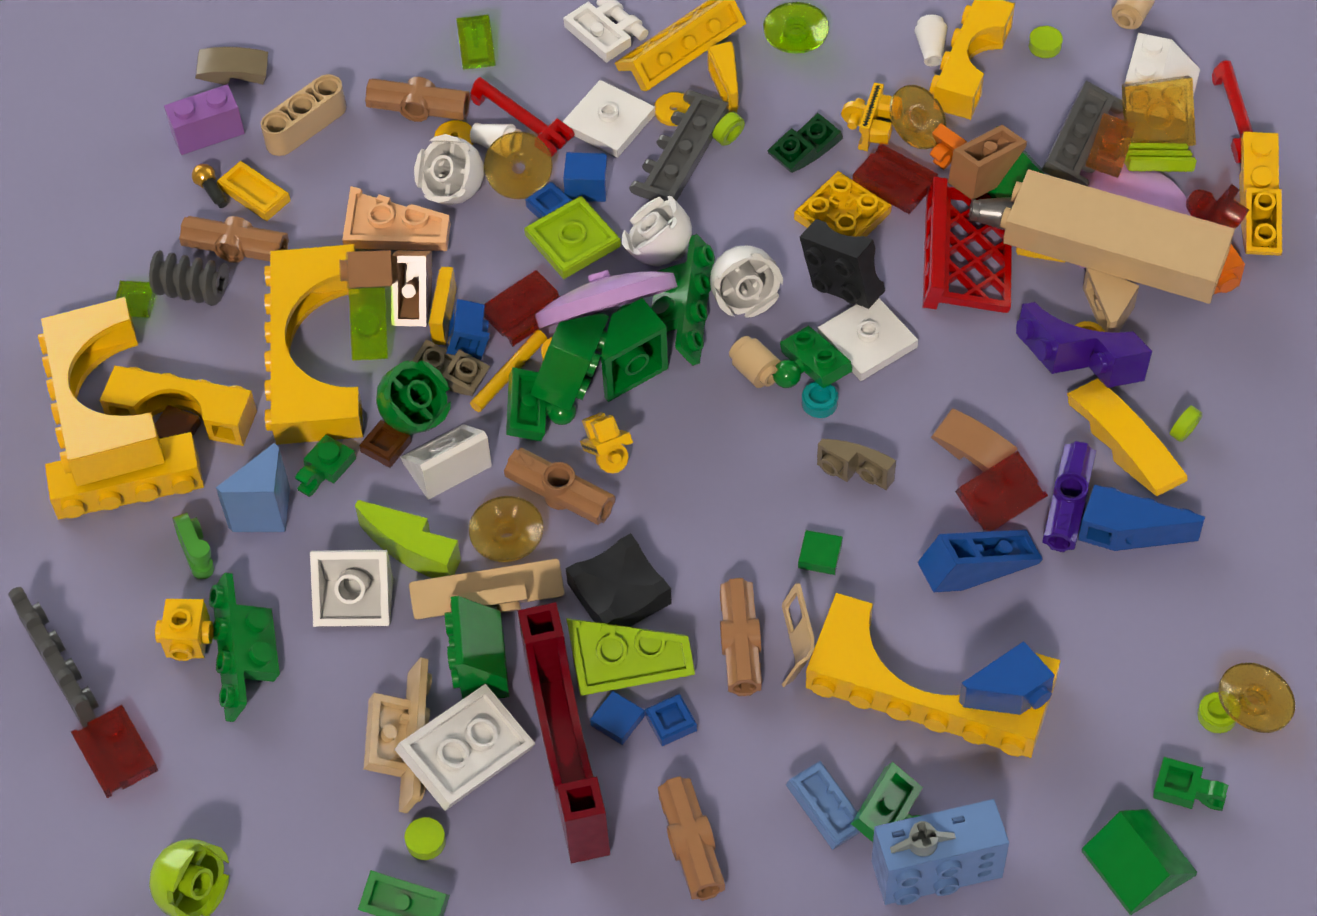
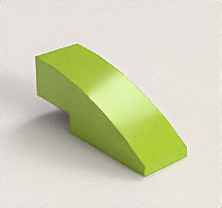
[355,500,461,578]

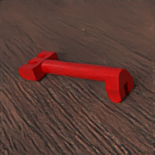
[1212,60,1253,163]
[470,77,575,157]

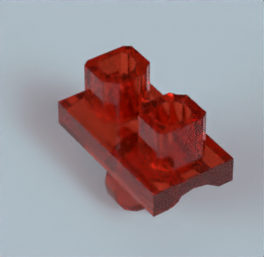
[1186,184,1249,229]

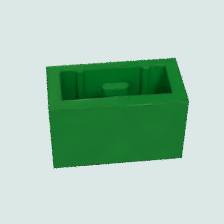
[530,313,609,411]
[444,596,509,699]

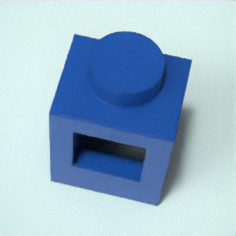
[446,299,490,361]

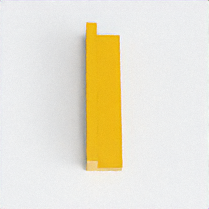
[614,0,747,91]

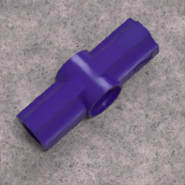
[1042,441,1096,552]

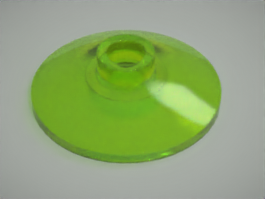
[763,2,829,54]

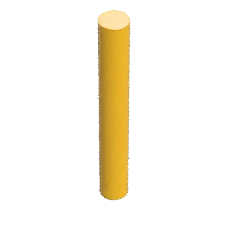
[470,330,547,412]

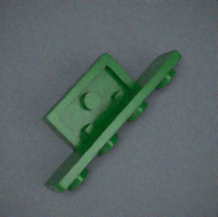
[651,234,715,366]
[209,573,280,722]

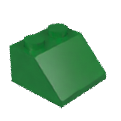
[601,298,668,402]

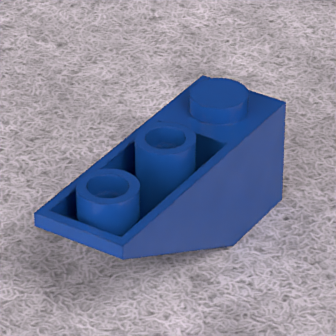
[1078,484,1205,551]

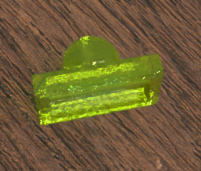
[348,287,388,361]

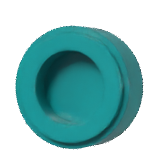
[802,382,838,418]

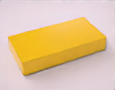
[217,161,291,221]
[429,266,457,345]

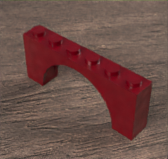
[517,602,610,864]

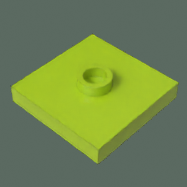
[524,196,621,279]

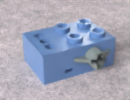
[871,799,1009,905]

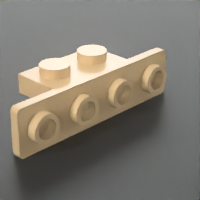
[409,559,564,620]
[363,657,432,813]

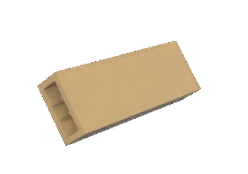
[1000,169,1235,304]

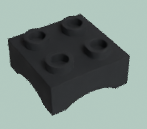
[800,219,885,309]
[566,533,672,627]

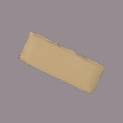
[261,74,347,156]

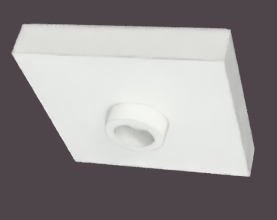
[563,80,655,158]
[818,298,918,381]

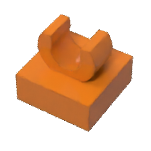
[930,123,967,170]

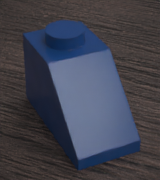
[959,641,1055,715]

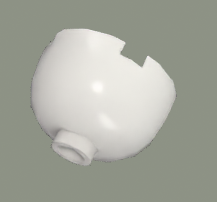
[414,134,484,205]
[622,196,692,266]
[710,245,783,318]

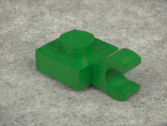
[295,435,356,497]
[1153,757,1229,811]

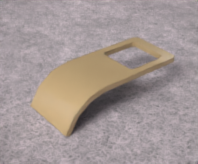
[782,583,814,687]

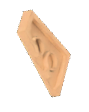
[342,186,451,251]

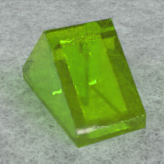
[456,13,496,70]

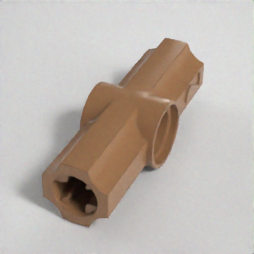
[365,77,470,122]
[179,216,289,263]
[504,447,615,525]
[720,578,762,696]
[658,776,725,901]

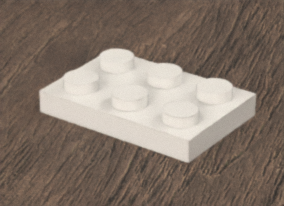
[395,684,535,811]

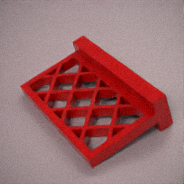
[922,176,1012,313]

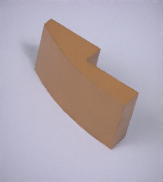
[931,408,1018,479]

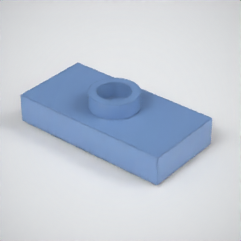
[786,761,861,850]

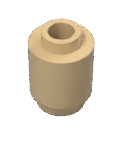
[1112,0,1155,29]
[729,336,780,388]

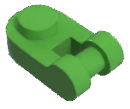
[172,513,214,579]

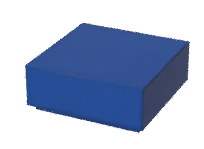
[525,182,572,219]
[590,691,645,745]
[645,694,697,746]

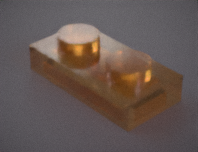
[1085,113,1136,178]

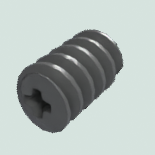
[149,250,230,306]

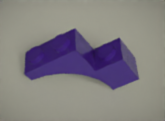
[1016,302,1153,388]

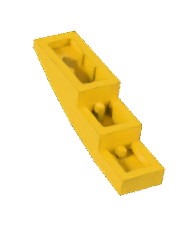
[1067,378,1188,496]

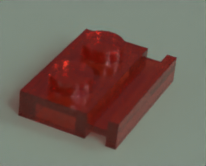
[853,144,938,214]
[484,270,560,347]
[955,451,1048,532]
[71,705,159,798]

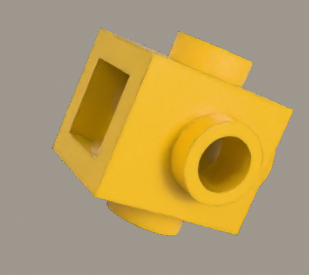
[155,599,214,661]

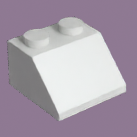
[1122,33,1200,122]

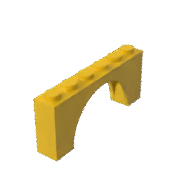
[264,244,363,445]
[38,297,165,486]
[806,593,1061,758]

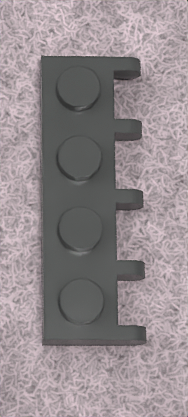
[1041,81,1125,186]
[629,90,729,201]
[8,587,99,731]

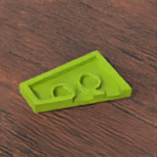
[566,618,695,696]

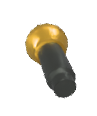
[192,164,228,208]

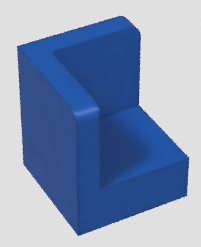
[563,152,607,202]

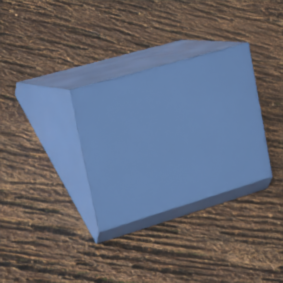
[216,443,290,532]

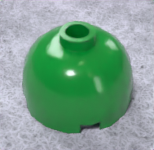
[376,360,451,435]

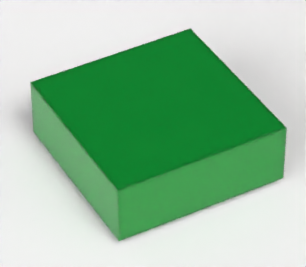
[798,530,843,575]

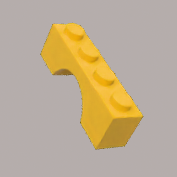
[929,0,1015,120]
[100,365,257,446]
[45,432,204,520]

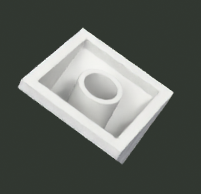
[400,424,492,500]
[310,550,394,627]

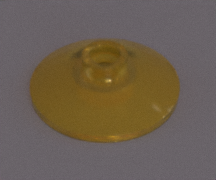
[889,85,946,150]
[484,132,552,199]
[468,496,544,562]
[1218,663,1295,733]

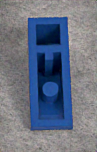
[917,530,1043,593]

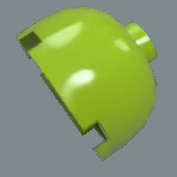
[149,838,229,916]

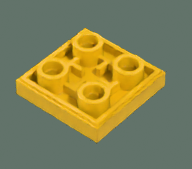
[794,171,892,237]

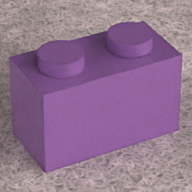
[164,84,245,155]

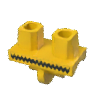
[841,82,900,151]
[580,412,633,474]

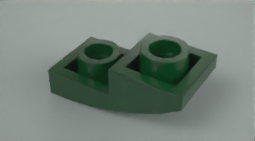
[767,113,843,173]

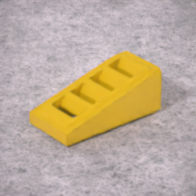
[708,41,738,113]

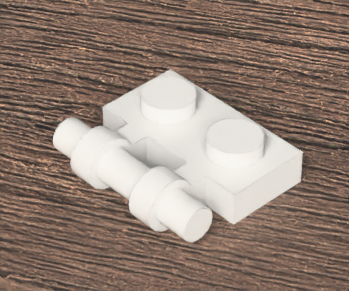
[563,0,649,63]

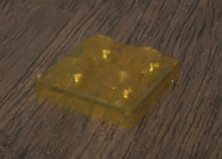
[1122,75,1196,146]

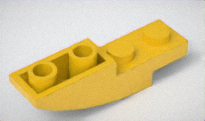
[1239,132,1282,256]

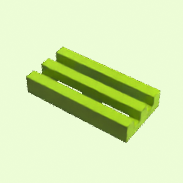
[1119,143,1197,172]

